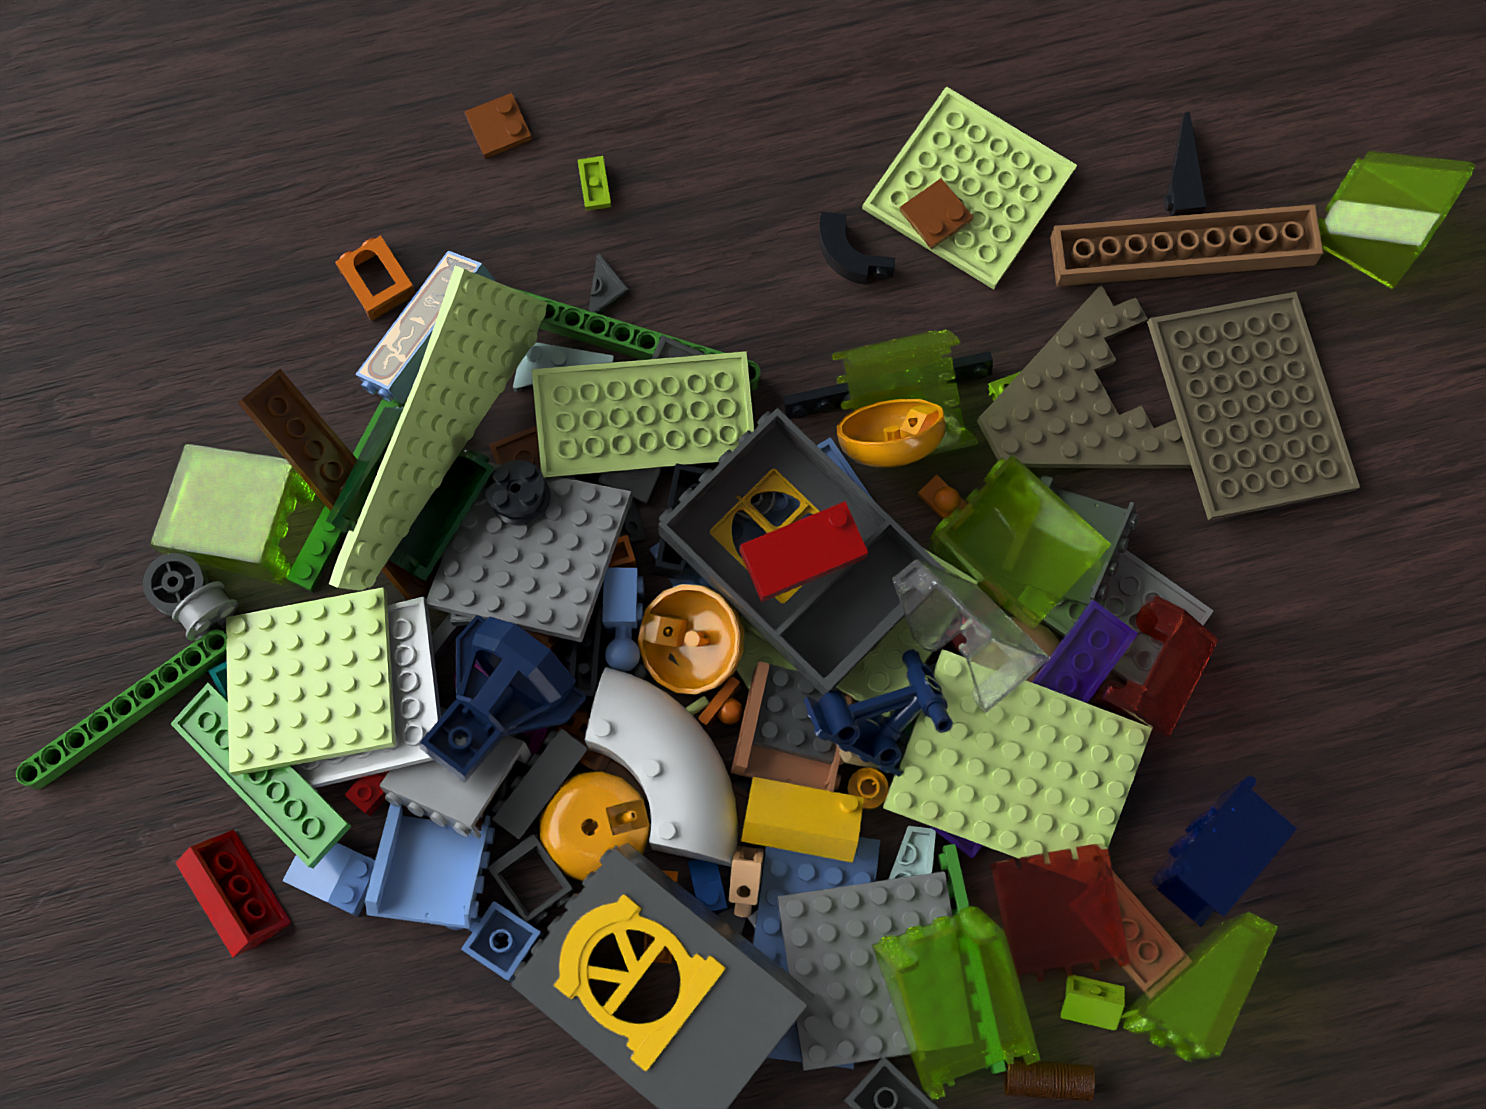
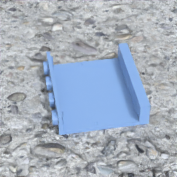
[365,803,495,929]

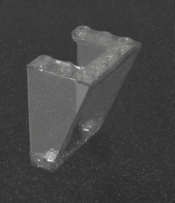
[892,559,1050,713]

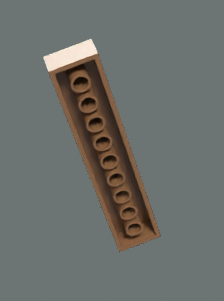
[1050,205,1323,287]

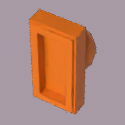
[917,475,975,532]
[698,676,743,730]

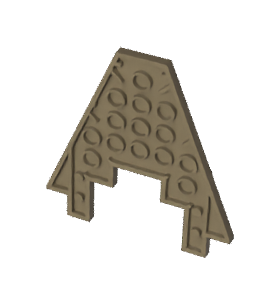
[977,286,1192,469]

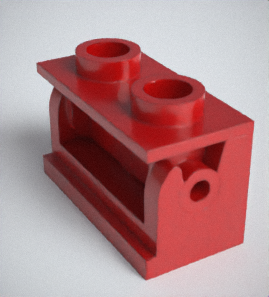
[345,770,390,817]

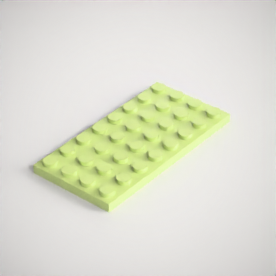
[531,352,754,478]

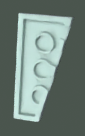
[888,826,936,880]

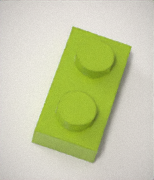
[578,156,611,211]

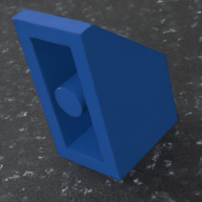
[688,859,727,913]

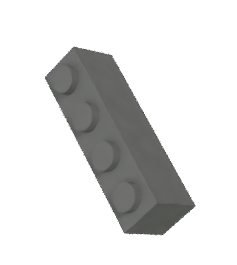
[491,729,588,839]

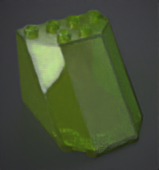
[1318,151,1476,289]

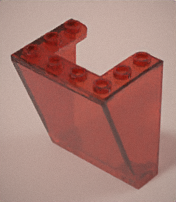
[1094,595,1218,738]

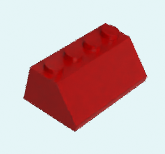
[176,829,291,957]

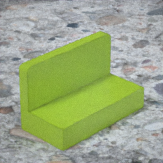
[1061,974,1125,1030]

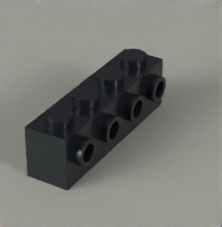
[566,588,604,702]

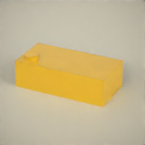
[741,777,864,863]

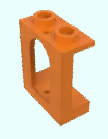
[336,235,416,321]

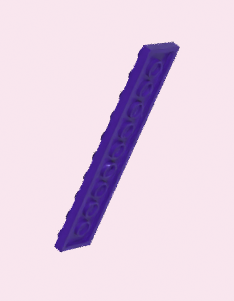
[928,600,1138,859]

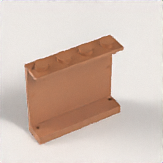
[731,661,857,792]

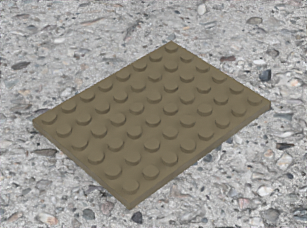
[1147,292,1360,520]

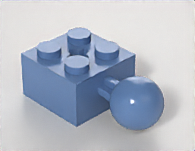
[603,568,645,672]
[444,901,544,983]

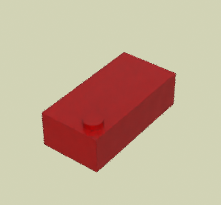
[739,501,868,602]

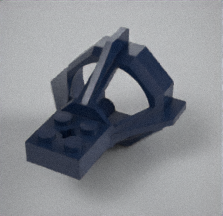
[419,615,586,783]

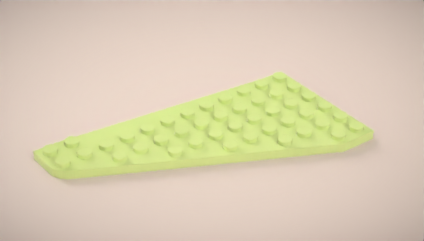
[329,266,547,591]

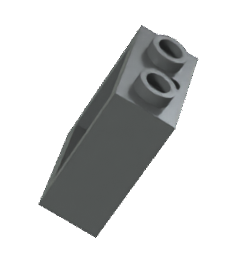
[487,834,575,925]

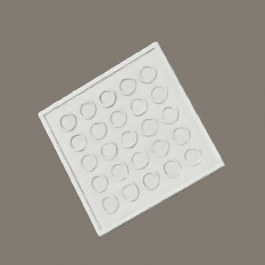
[292,597,441,788]

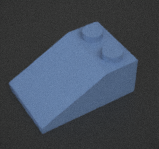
[283,843,375,917]

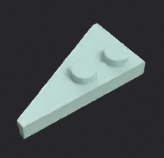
[513,343,614,392]

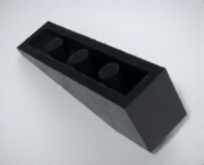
[1164,112,1206,216]

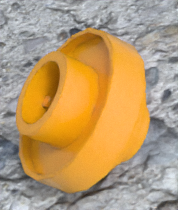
[847,768,889,810]

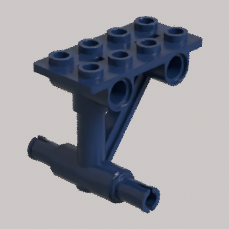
[804,649,953,777]

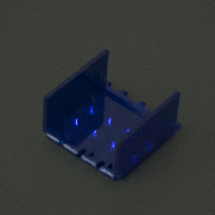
[1151,776,1297,927]

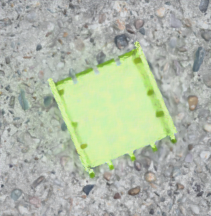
[832,330,978,468]

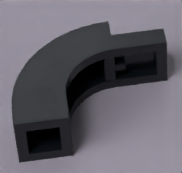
[819,212,895,285]

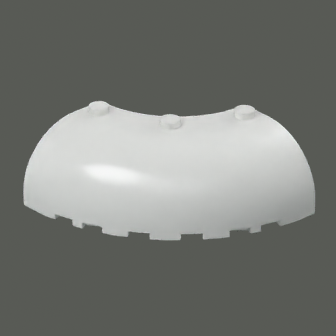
[585,667,738,867]

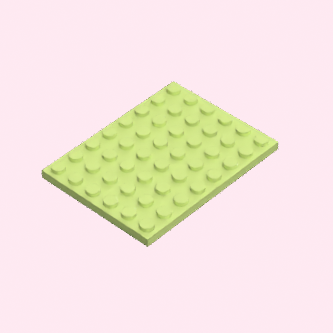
[883,649,1152,886]

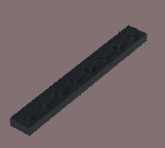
[783,351,993,419]

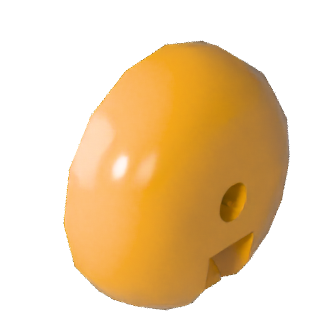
[837,399,945,468]
[638,584,745,695]
[539,771,650,882]

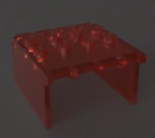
[990,843,1130,986]

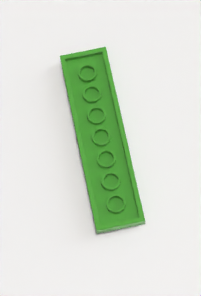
[171,683,352,869]

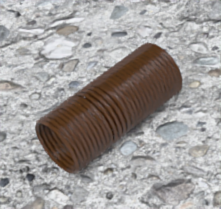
[1004,1058,1095,1103]

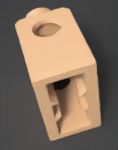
[729,846,765,917]

